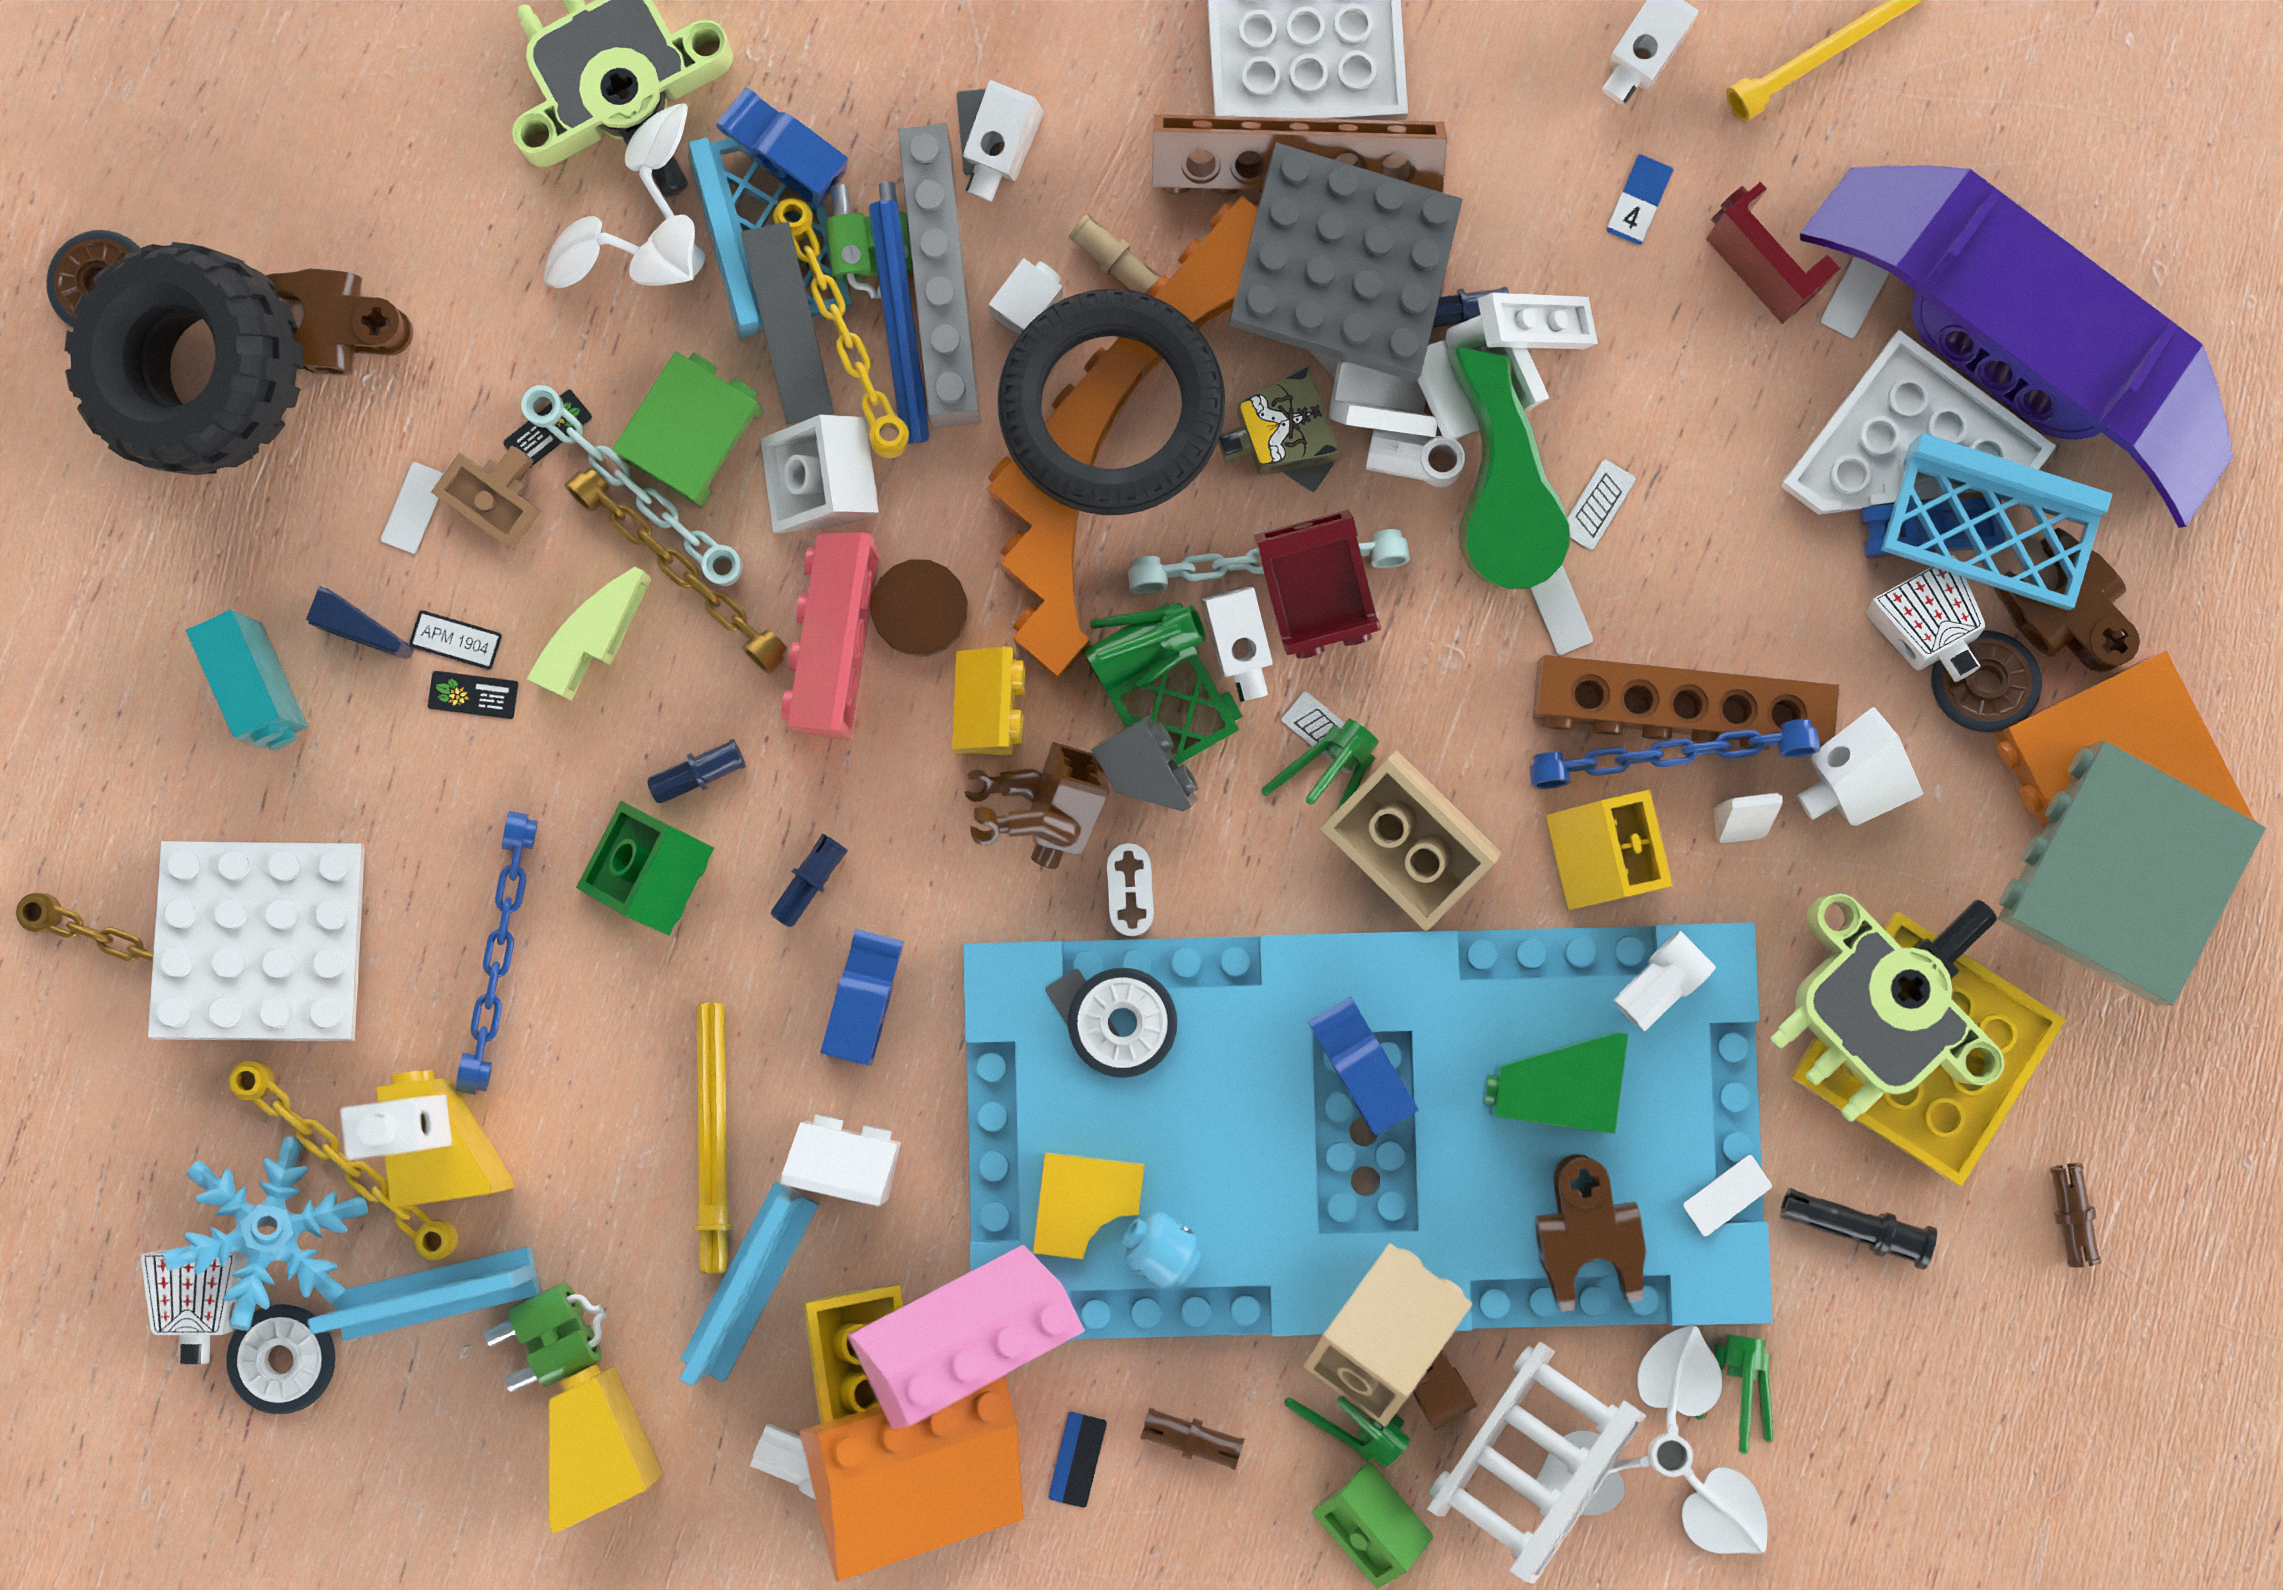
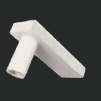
[1446,293,1598,350]

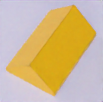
[803,1285,903,1424]

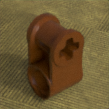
[1412,1349,1478,1431]

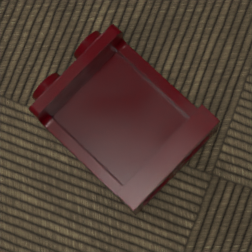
[1706,181,1841,324]
[1254,509,1381,659]

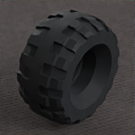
[64,242,304,475]

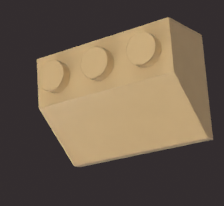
[1320,750,1502,932]

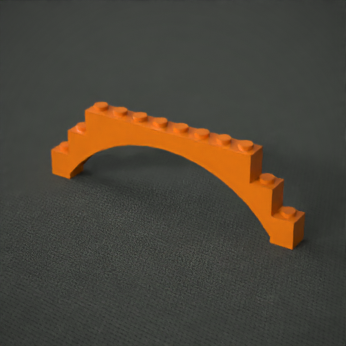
[988,196,1257,681]

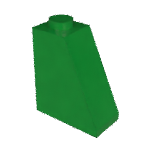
[1483,1032,1629,1134]

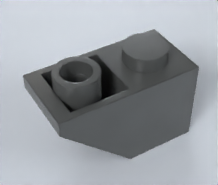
[1091,715,1199,811]

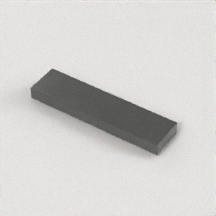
[741,221,835,425]

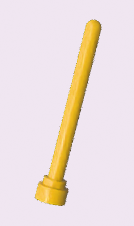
[1726,0,1923,122]

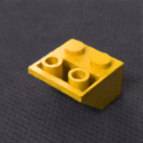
[952,647,1026,756]
[1545,789,1673,911]

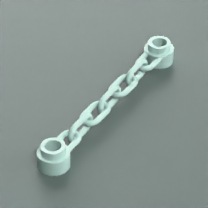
[521,385,743,586]
[1128,529,1410,595]

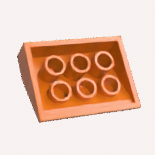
[799,1375,1023,1582]

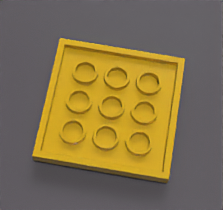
[1789,911,2066,1187]

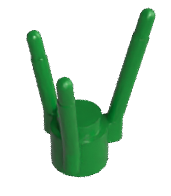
[1090,602,1206,689]
[1261,719,1379,811]
[1695,1334,1774,1455]
[1284,1396,1410,1468]

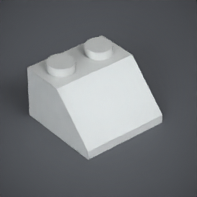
[760,415,879,533]
[780,1114,901,1206]

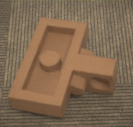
[431,446,542,551]

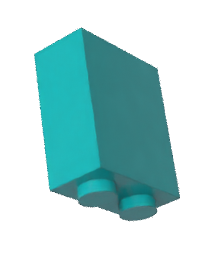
[185,609,308,750]

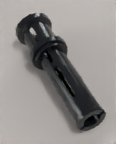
[1780,1188,1937,1270]

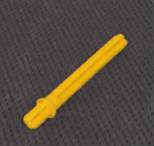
[693,1002,733,1274]

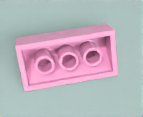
[848,1245,1084,1429]

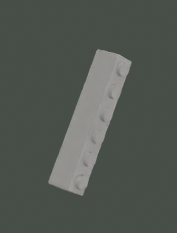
[898,124,981,427]

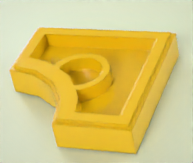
[1033,1152,1145,1259]

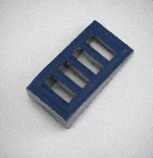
[306,586,414,660]

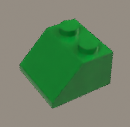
[576,801,714,936]

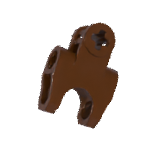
[265,268,413,376]
[1993,527,2140,672]
[1534,1154,1646,1312]

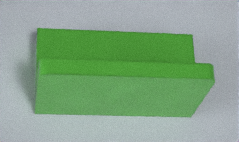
[1311,1462,1433,1589]

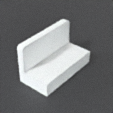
[1328,361,1438,437]

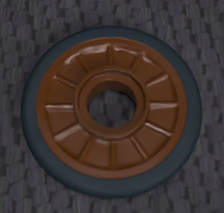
[46,230,140,328]
[1931,630,2042,733]

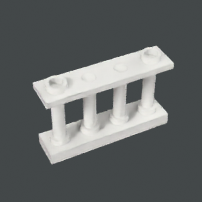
[1427,1341,1647,1584]

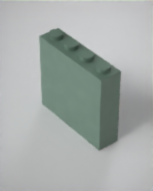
[1997,741,2266,1005]

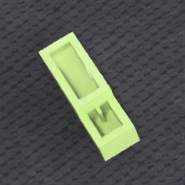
[527,567,652,701]

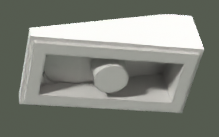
[1713,793,1783,843]

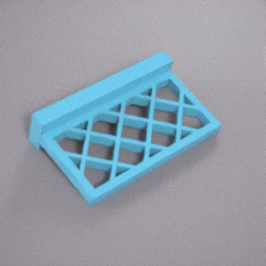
[688,137,852,339]
[1881,433,2112,611]
[679,1181,820,1387]
[308,1246,541,1341]

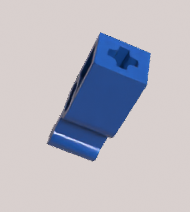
[716,87,848,208]
[820,929,904,1066]
[1308,997,1419,1136]

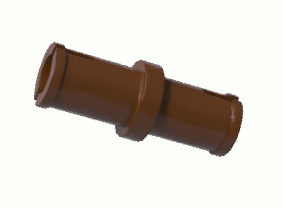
[2050,1163,2101,1268]
[1140,1408,1245,1470]

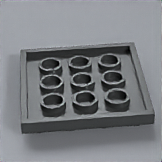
[1227,142,1463,382]

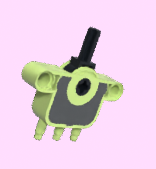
[512,0,733,197]
[1771,894,2005,1122]

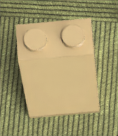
[1303,1243,1473,1427]

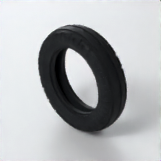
[998,289,1225,515]

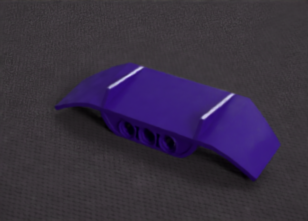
[1800,166,2233,528]

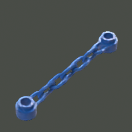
[1529,719,1820,789]
[455,811,538,1095]

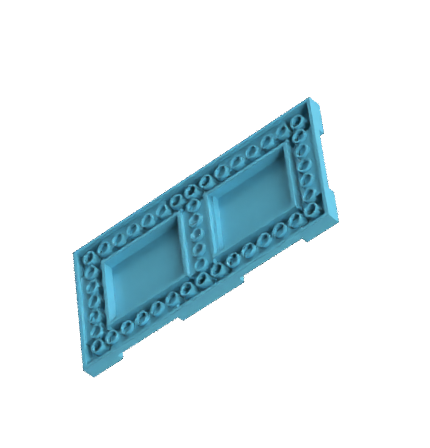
[963,922,1772,1342]

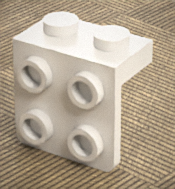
[1418,340,1549,441]

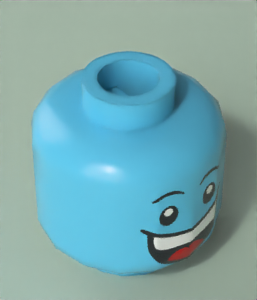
[1122,1212,1200,1288]

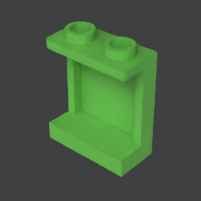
[612,351,763,509]

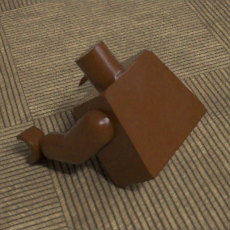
[964,742,1109,869]

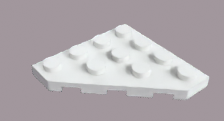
[1780,330,2056,515]

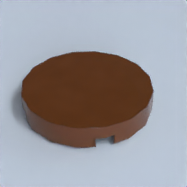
[871,559,968,657]

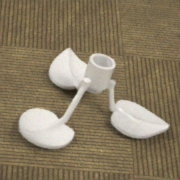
[544,103,705,288]
[1536,1326,1768,1554]

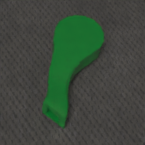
[1446,347,1570,589]

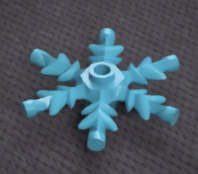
[162,1137,368,1331]

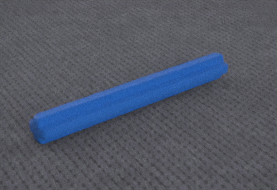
[869,200,930,444]

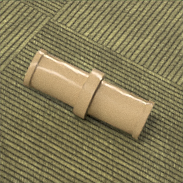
[1068,214,1161,294]

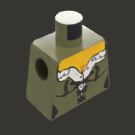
[1218,366,1339,475]

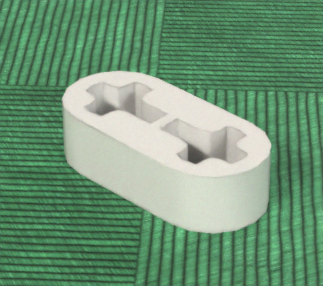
[1107,843,1154,937]

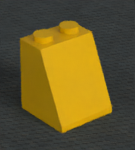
[376,1070,514,1208]
[549,1363,663,1534]

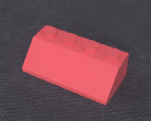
[781,532,880,740]

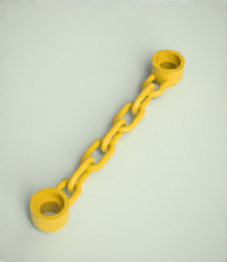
[773,198,909,458]
[229,1061,458,1261]

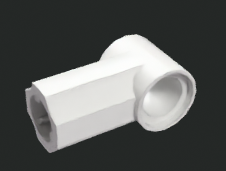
[1366,429,1465,487]
[1613,930,1716,1031]
[750,1424,816,1500]

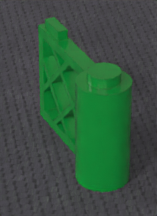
[1082,603,1243,765]

